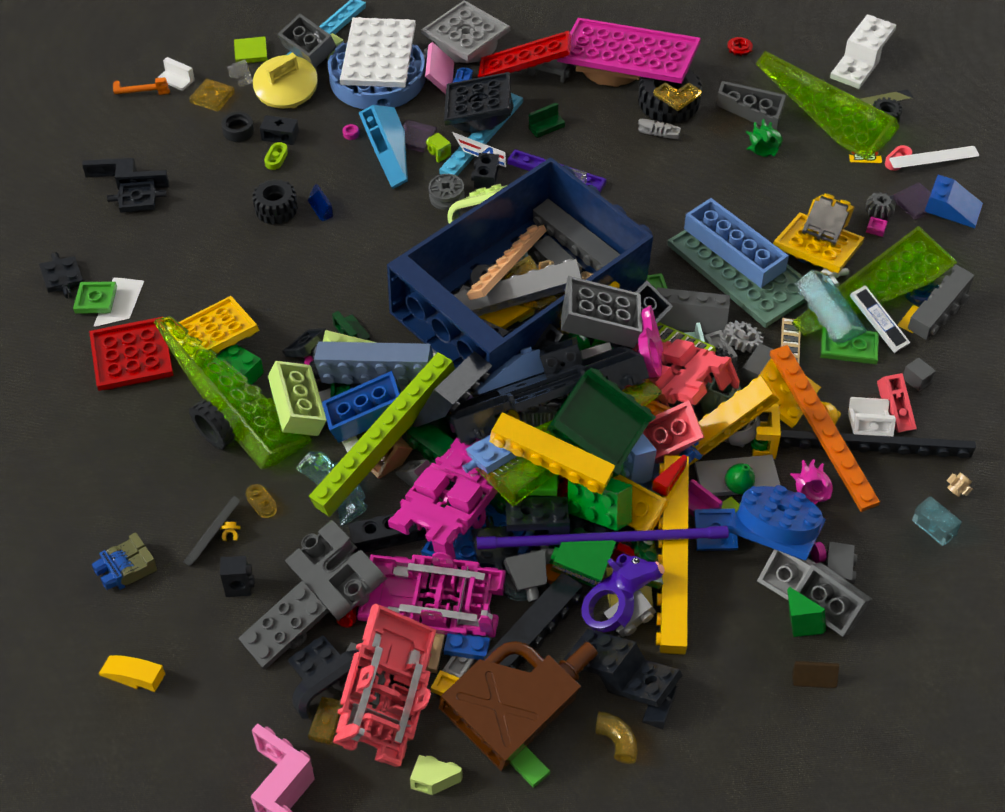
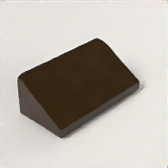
[792,661,839,688]

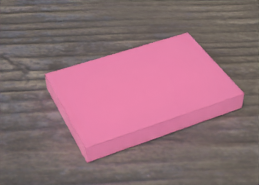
[425,42,454,94]

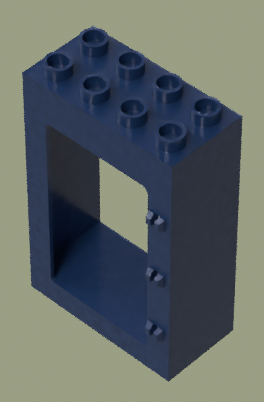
[387,157,653,394]

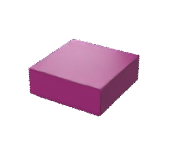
[866,217,888,237]

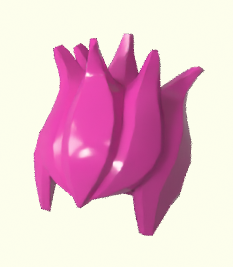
[790,459,833,505]

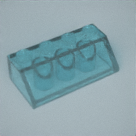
[795,270,867,343]

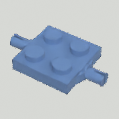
[462,434,517,474]

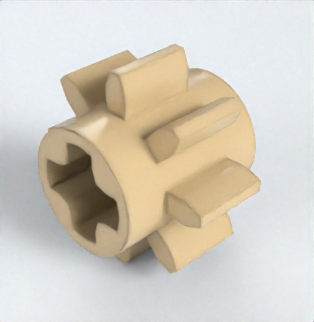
[947,472,973,497]

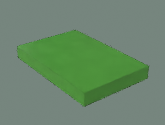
[820,326,879,364]

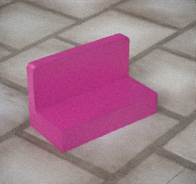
[688,479,722,517]

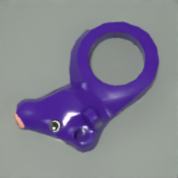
[582,553,665,632]

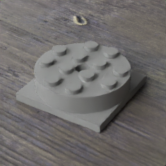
[421,0,510,63]

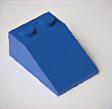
[924,175,983,228]

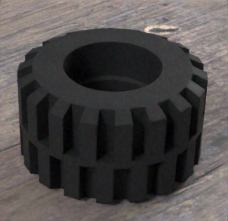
[252,179,298,224]

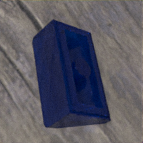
[308,184,333,221]

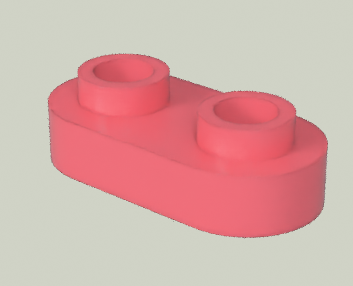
[885,145,912,171]

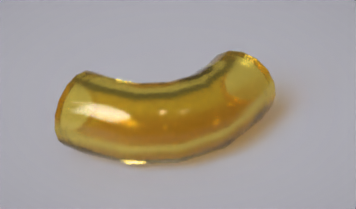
[596,711,637,764]

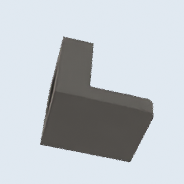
[903,358,936,392]

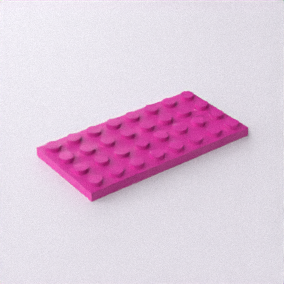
[557,18,701,84]

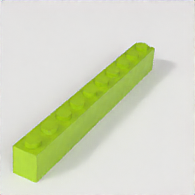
[309,352,455,517]

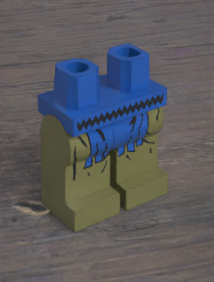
[92,532,157,590]

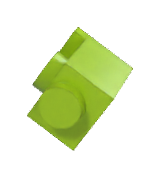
[426,133,451,163]

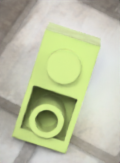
[410,755,463,795]

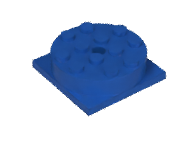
[728,485,826,560]

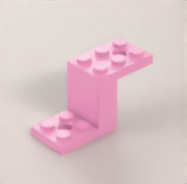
[251,723,315,812]

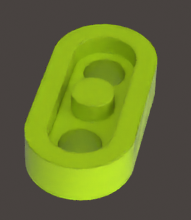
[264,142,288,170]

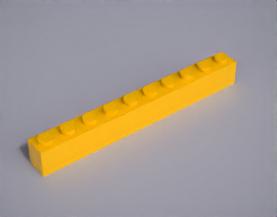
[656,455,689,654]

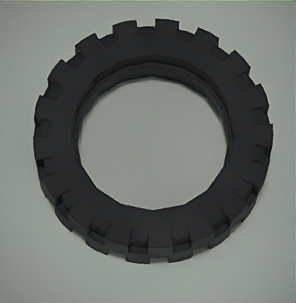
[189,399,235,449]

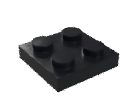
[282,328,327,358]

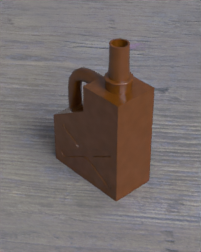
[439,641,598,772]

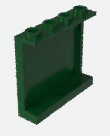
[546,368,656,478]

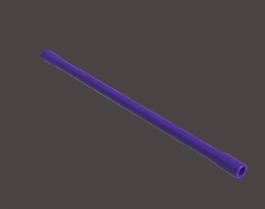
[477,526,729,550]

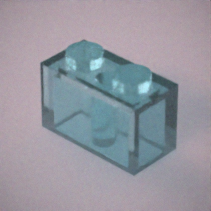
[912,496,962,546]

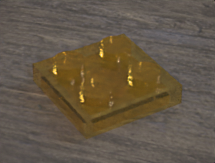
[189,78,235,112]

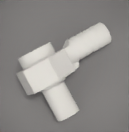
[820,268,849,288]

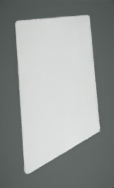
[94,277,144,327]

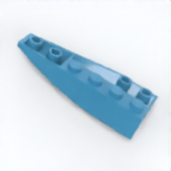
[359,105,408,189]

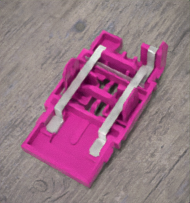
[357,552,506,638]

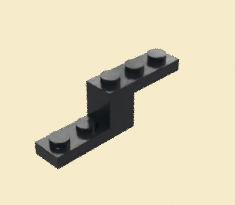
[82,158,169,190]

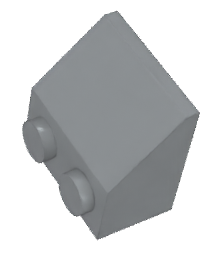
[757,549,816,600]

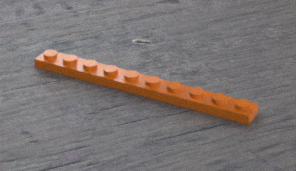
[769,345,880,512]

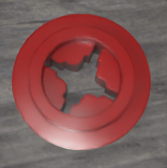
[727,37,753,56]

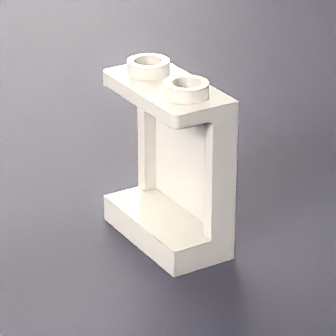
[848,397,896,437]

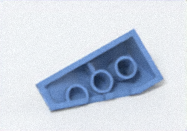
[470,347,544,395]

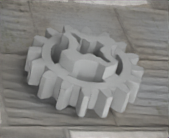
[722,321,764,353]

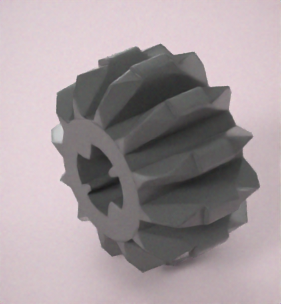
[865,192,896,219]

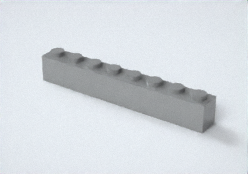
[454,259,582,316]

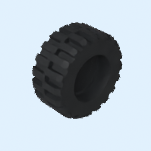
[638,69,702,123]

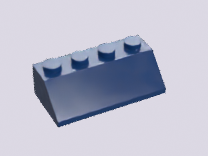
[322,371,402,443]

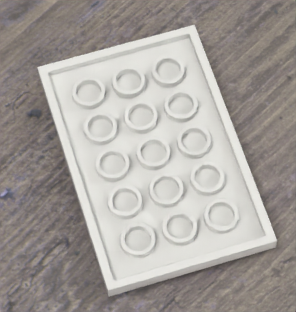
[340,17,416,88]

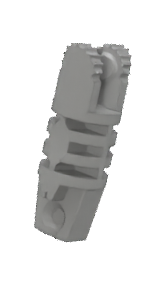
[638,118,681,139]

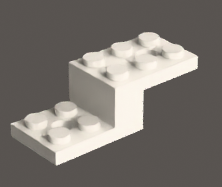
[830,14,896,89]

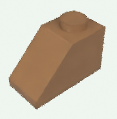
[371,437,413,478]

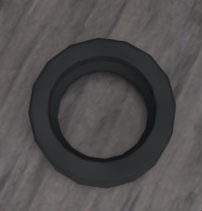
[221,112,254,142]

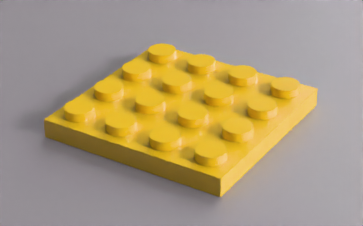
[773,213,865,273]
[166,296,259,365]

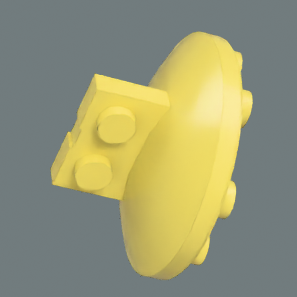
[253,52,318,109]

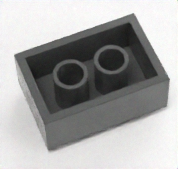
[277,14,336,68]
[796,562,873,636]

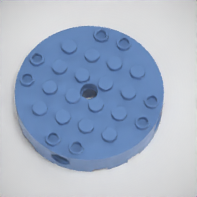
[328,42,425,109]

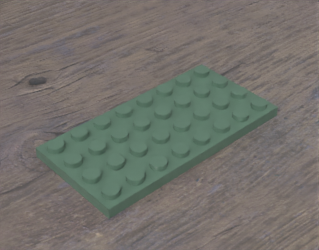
[667,230,819,328]

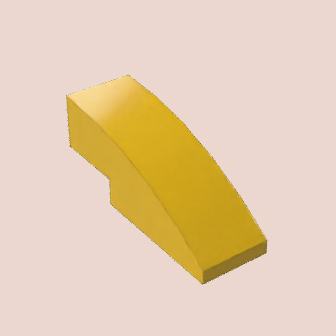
[99,655,165,692]

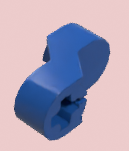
[453,67,473,83]

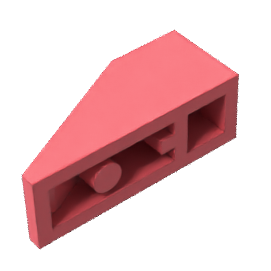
[877,373,917,433]

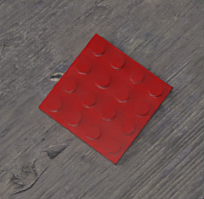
[89,317,174,391]

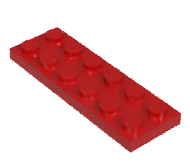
[478,31,572,78]

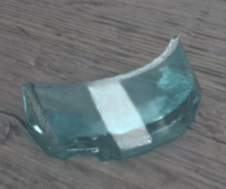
[296,451,367,526]

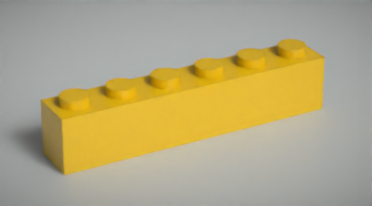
[676,376,780,466]
[489,412,615,495]

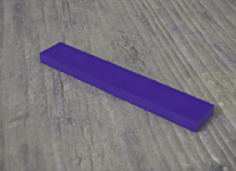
[507,149,607,193]

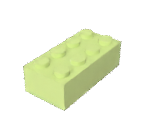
[268,361,327,436]

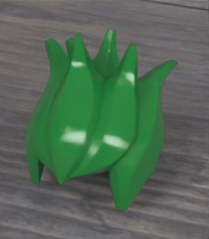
[746,119,783,157]

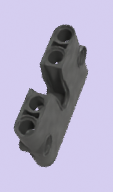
[285,520,387,621]

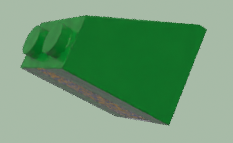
[549,540,616,588]

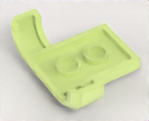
[448,184,507,223]

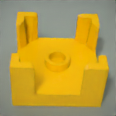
[752,404,781,459]

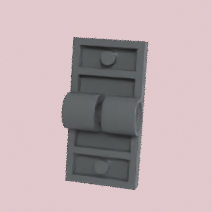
[238,581,329,670]

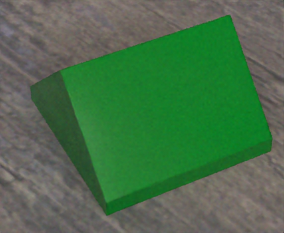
[787,587,826,637]

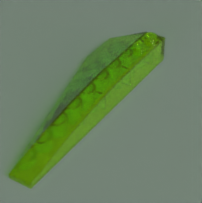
[756,51,899,160]
[792,226,957,336]

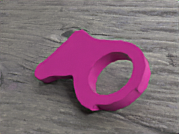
[637,305,663,378]

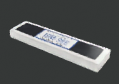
[850,285,910,353]

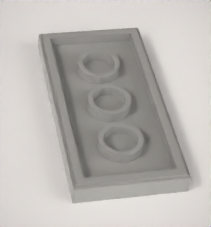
[694,455,780,497]

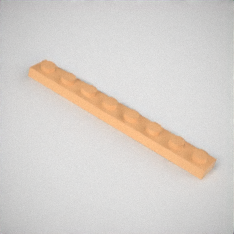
[467,225,547,300]

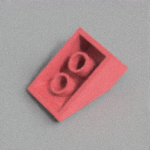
[643,400,705,464]

